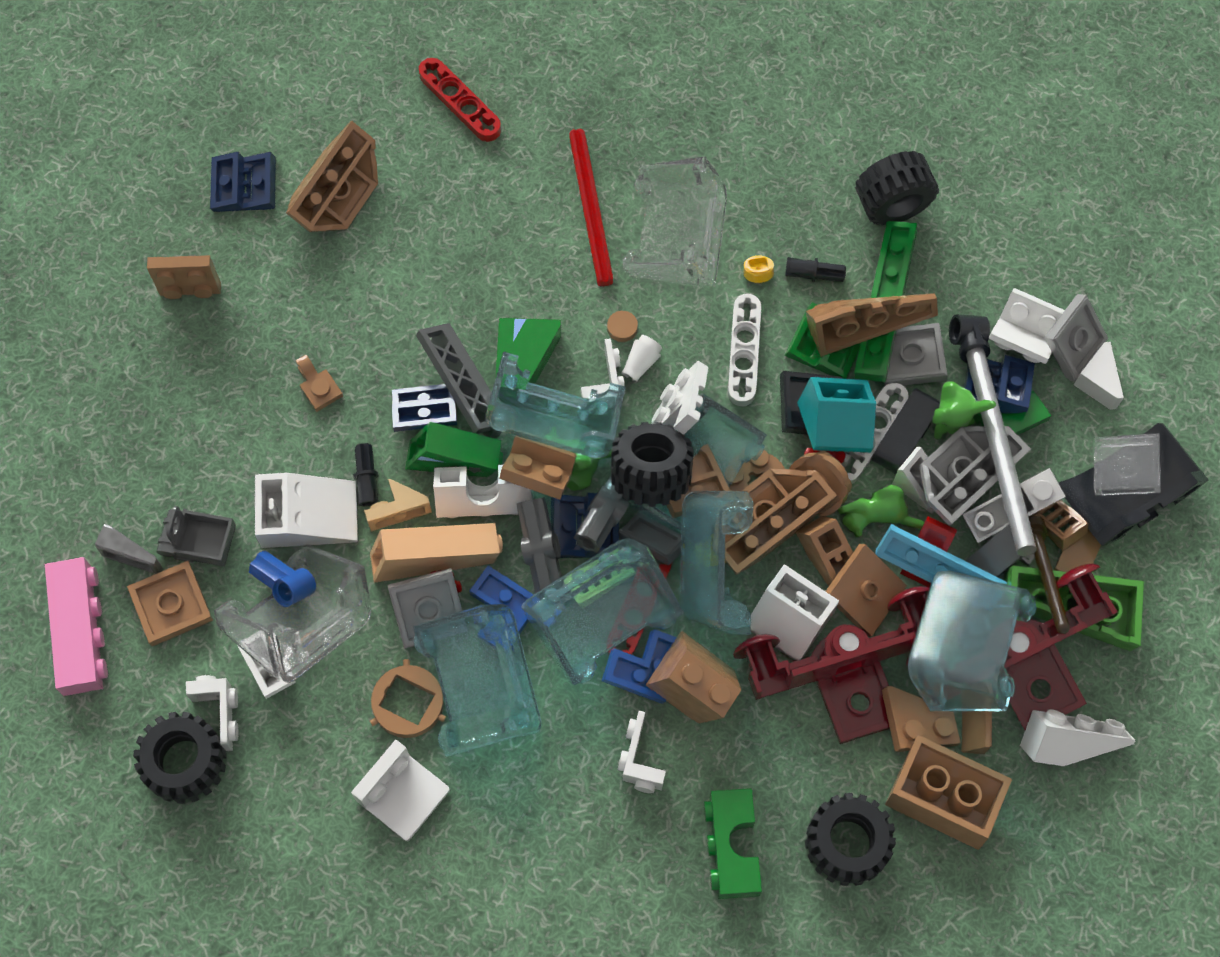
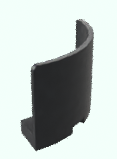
[1059,423,1209,546]

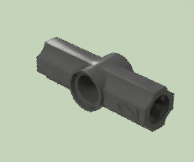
[574,475,630,553]
[516,497,565,598]

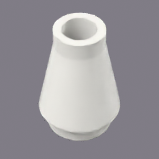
[621,335,662,383]

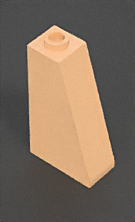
[370,523,503,583]

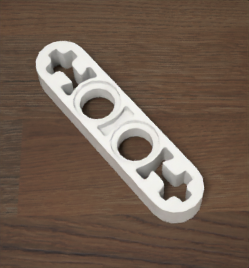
[728,294,761,406]
[841,383,909,484]

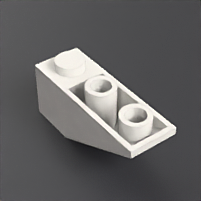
[962,468,1066,543]
[1020,709,1135,766]

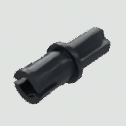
[785,257,846,282]
[353,443,379,507]

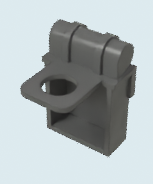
[156,506,236,567]

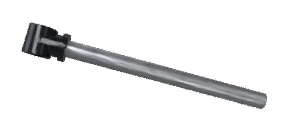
[949,314,1037,556]

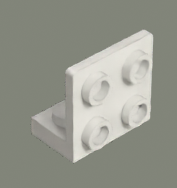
[989,288,1065,364]
[351,740,450,841]

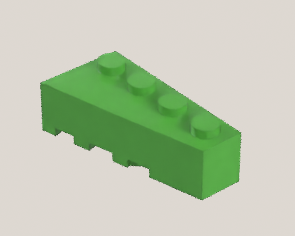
[1002,565,1144,652]

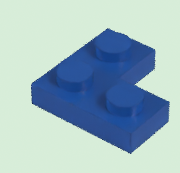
[469,565,542,655]
[602,629,677,704]

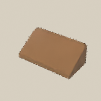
[961,682,992,754]

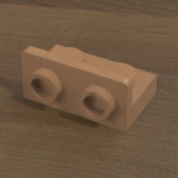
[499,434,577,500]

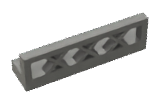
[416,323,509,438]

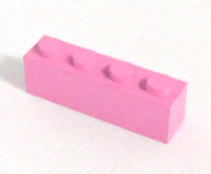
[45,557,108,696]

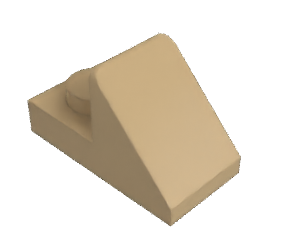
[364,479,432,532]

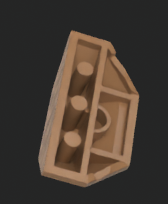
[286,121,378,232]
[716,469,837,575]

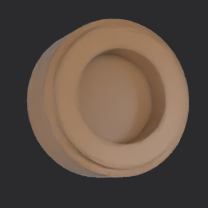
[607,311,638,342]

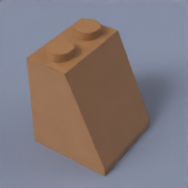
[645,631,741,723]

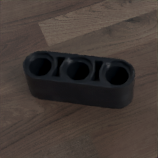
[871,388,940,474]

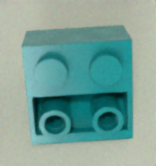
[797,377,876,453]

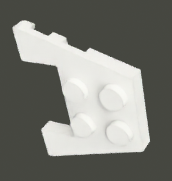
[651,361,708,435]

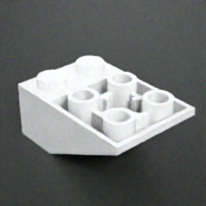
[255,473,358,548]

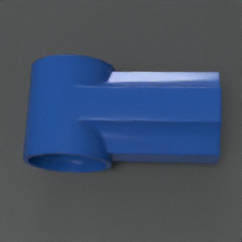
[249,550,316,607]

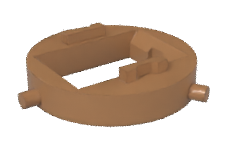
[370,659,446,738]

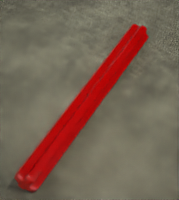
[569,129,613,287]

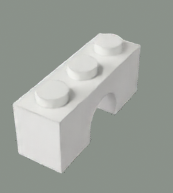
[433,465,532,518]

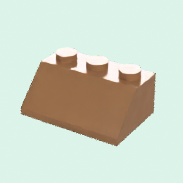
[885,735,1012,850]

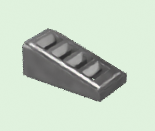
[95,524,163,574]

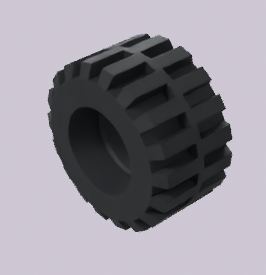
[855,151,939,225]
[611,422,694,507]
[133,712,227,804]
[805,793,896,886]

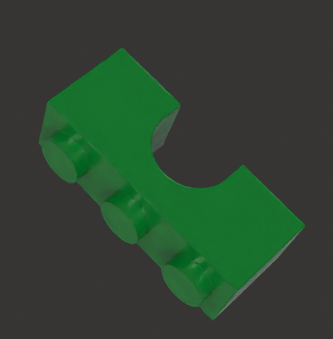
[704,788,762,899]

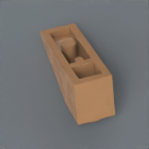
[796,516,853,586]

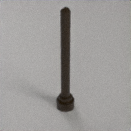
[1029,516,1070,634]

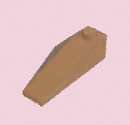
[806,293,938,356]

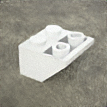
[745,564,839,661]

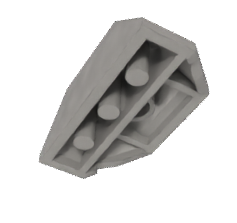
[919,426,1031,526]

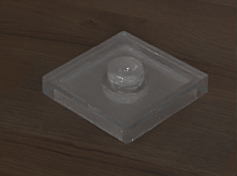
[1094,433,1161,496]

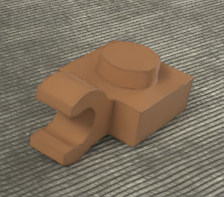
[296,355,343,412]

